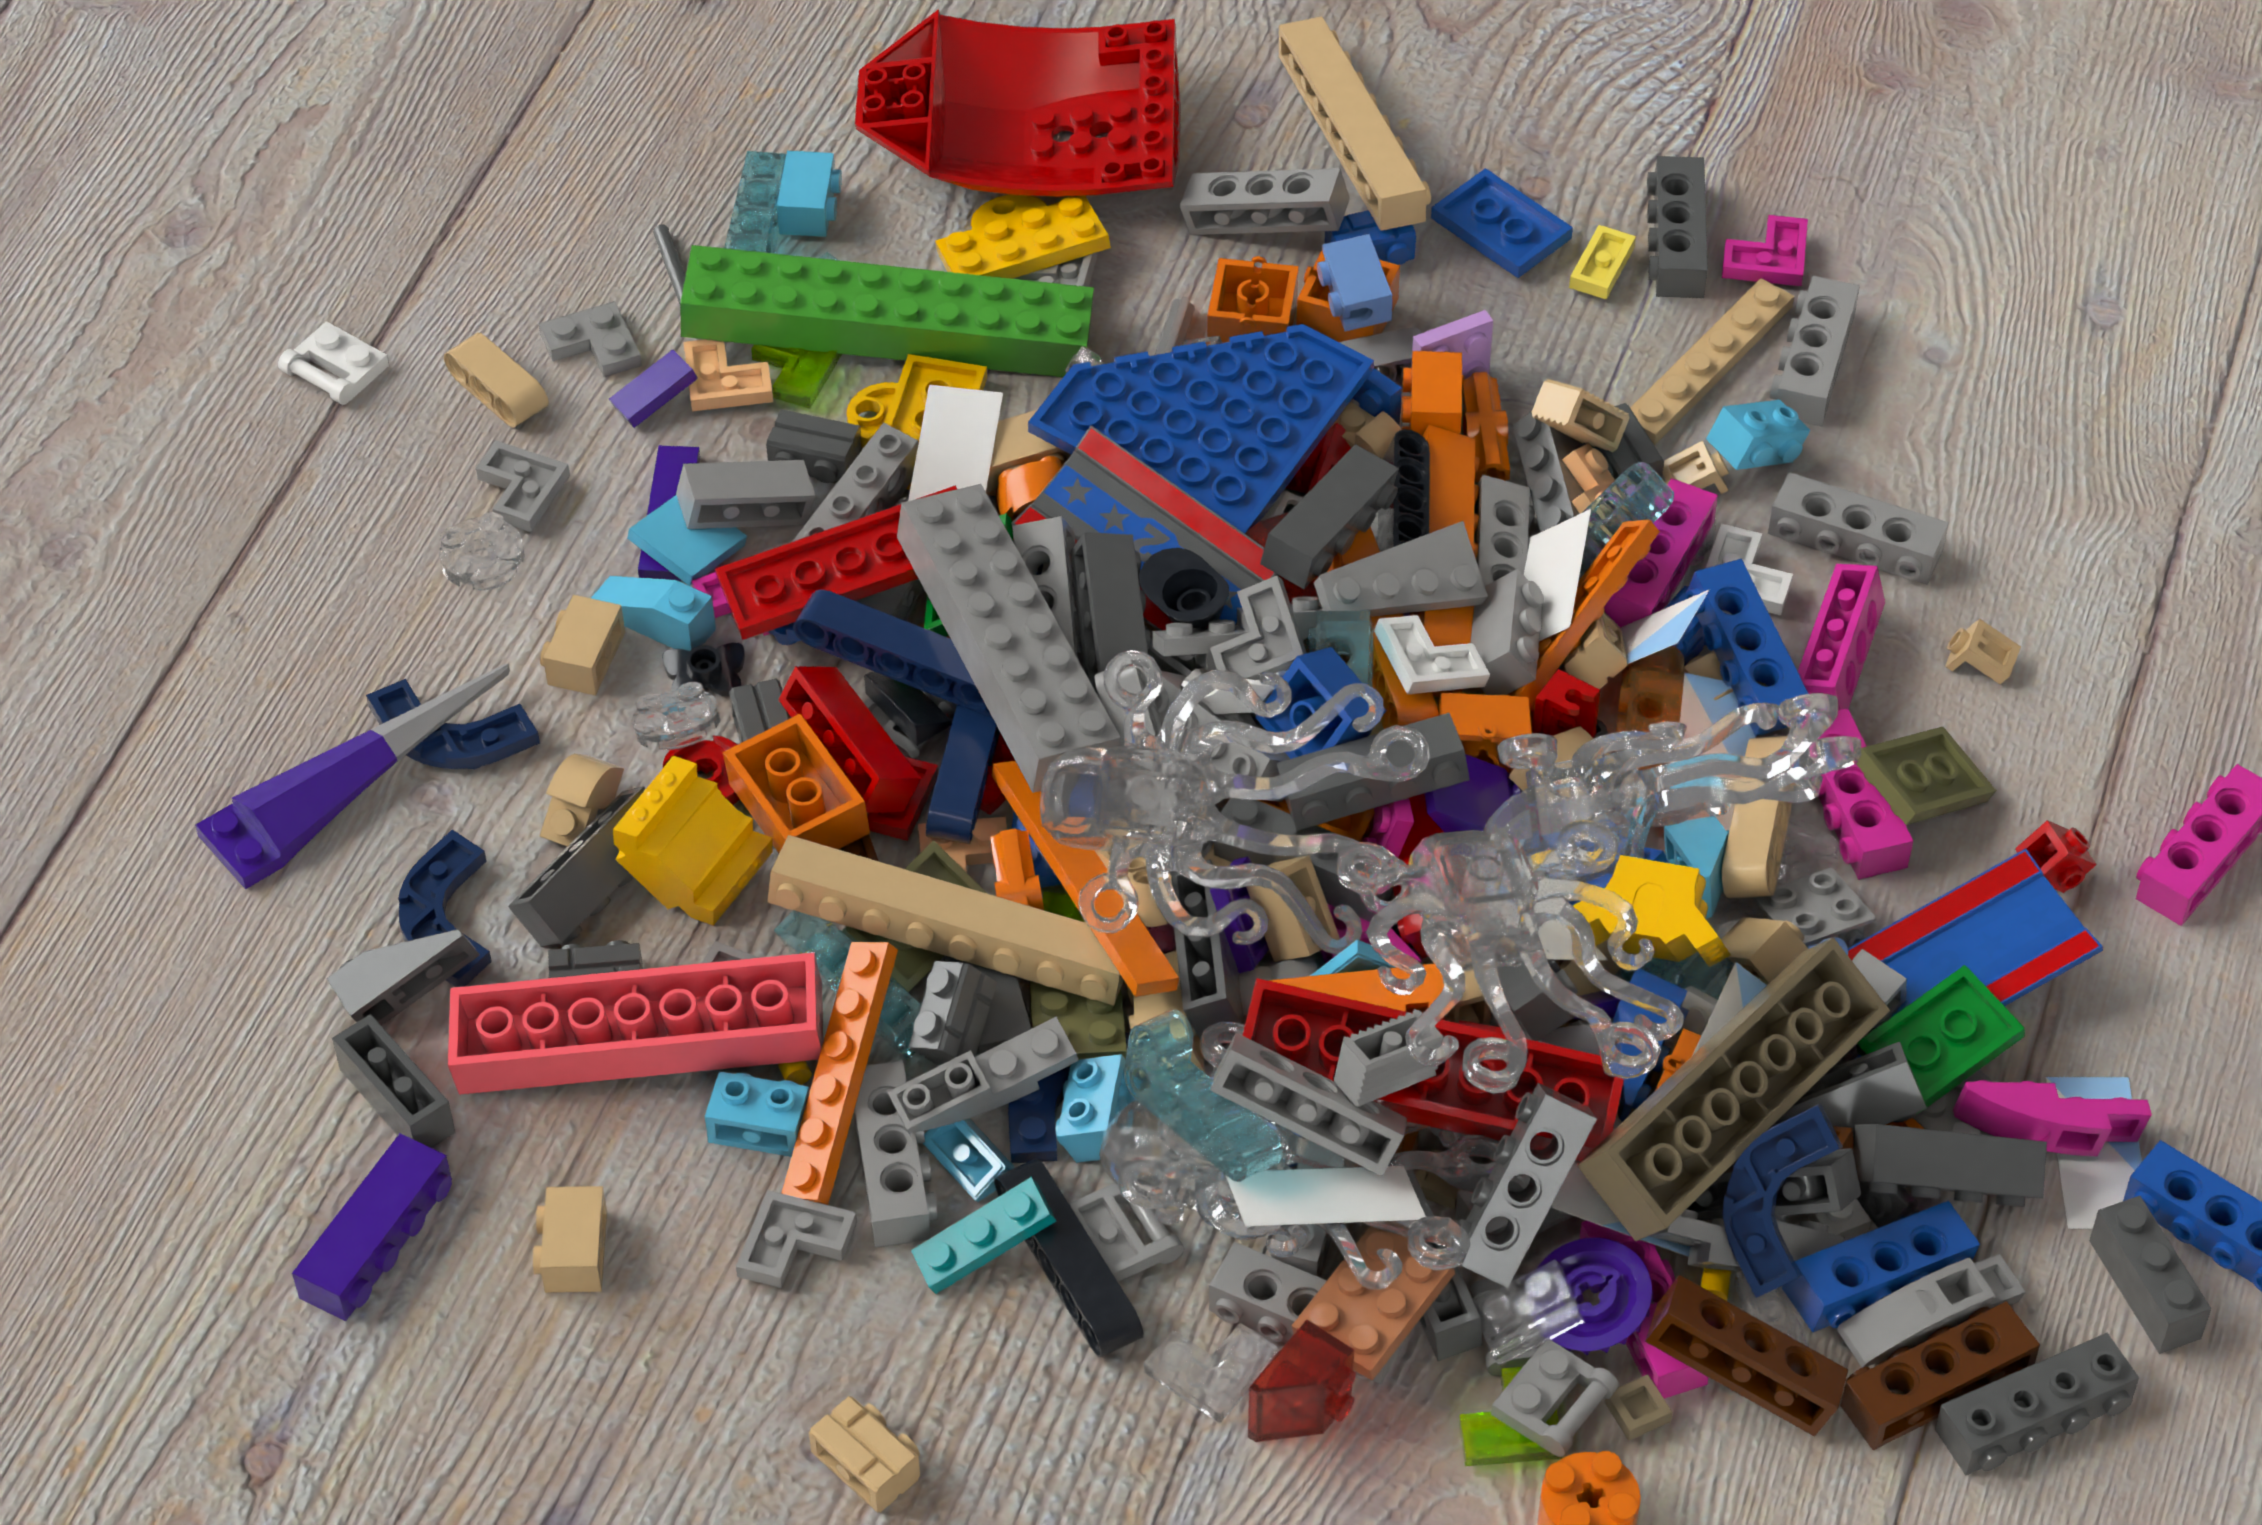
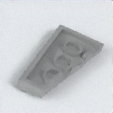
[1314,521,1488,622]

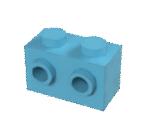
[777,150,842,237]
[1706,400,1810,470]
[1055,1054,1140,1163]
[705,1071,809,1157]

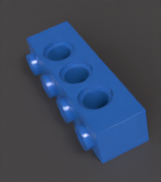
[1685,559,1812,737]
[2123,1140,2262,1292]
[1782,1200,1980,1333]

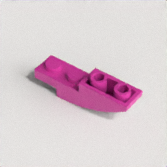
[1953,1080,2152,1157]

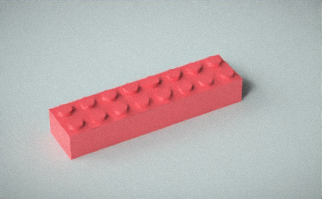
[448,952,824,1095]

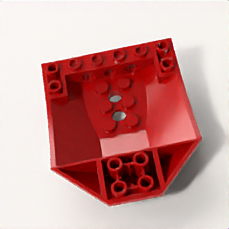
[855,9,1181,196]

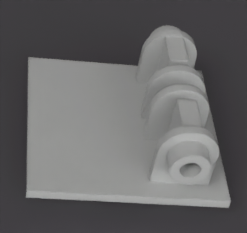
[1753,867,1876,948]

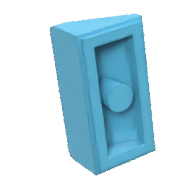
[923,1118,1015,1202]

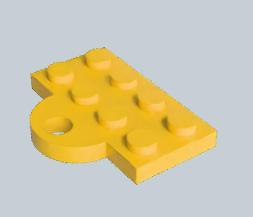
[935,194,1111,279]
[847,354,988,490]

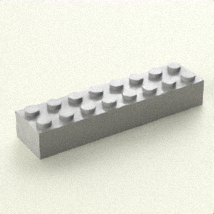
[897,484,1121,793]

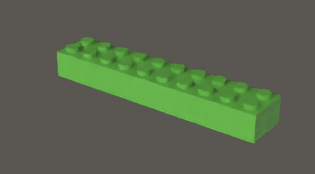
[680,245,1094,377]

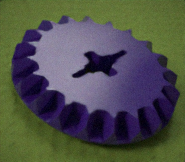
[1528,1238,1654,1356]

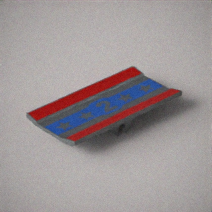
[1011,426,1279,658]

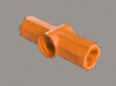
[1462,372,1510,482]
[990,828,1044,910]

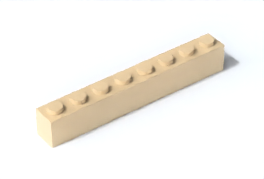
[1279,16,1431,231]
[767,835,1124,1006]

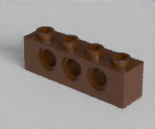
[1645,1275,1848,1437]
[1840,1301,2040,1450]

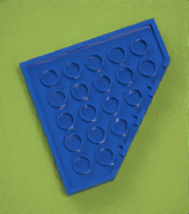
[1028,324,1374,537]

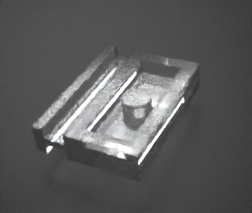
[1474,1259,1584,1366]

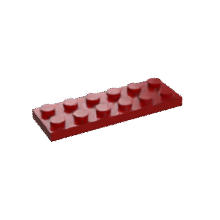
[715,485,957,640]

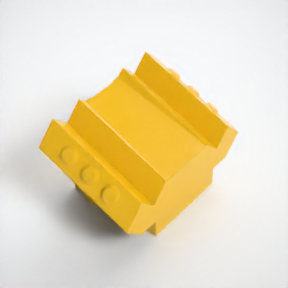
[613,756,773,926]
[1566,855,1731,967]

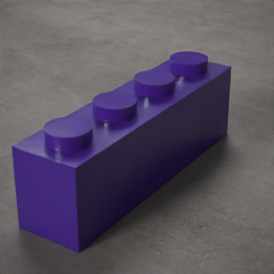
[292,1133,452,1321]

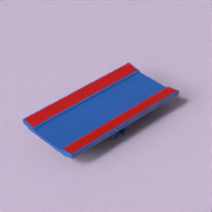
[1848,848,2103,1059]

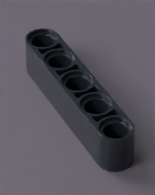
[1378,429,1430,552]
[994,1158,1144,1357]

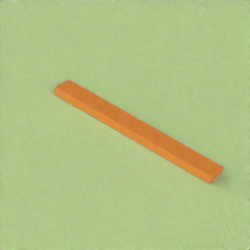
[991,761,1179,997]

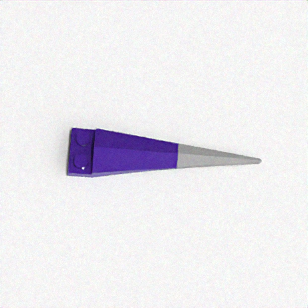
[195,664,510,889]

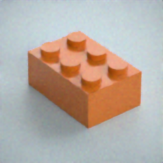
[723,714,870,853]

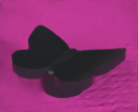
[662,642,745,701]

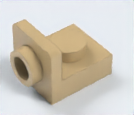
[1663,440,1729,494]
[1945,619,2021,684]

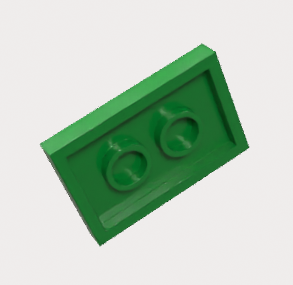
[1856,965,2025,1115]

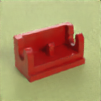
[1531,669,1600,744]

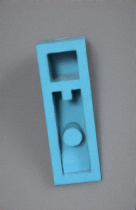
[591,576,716,651]
[1664,816,1729,918]

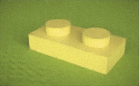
[1569,225,1636,299]

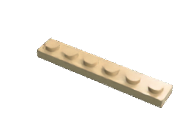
[1630,278,1794,446]

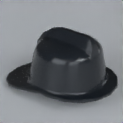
[1139,548,1229,628]

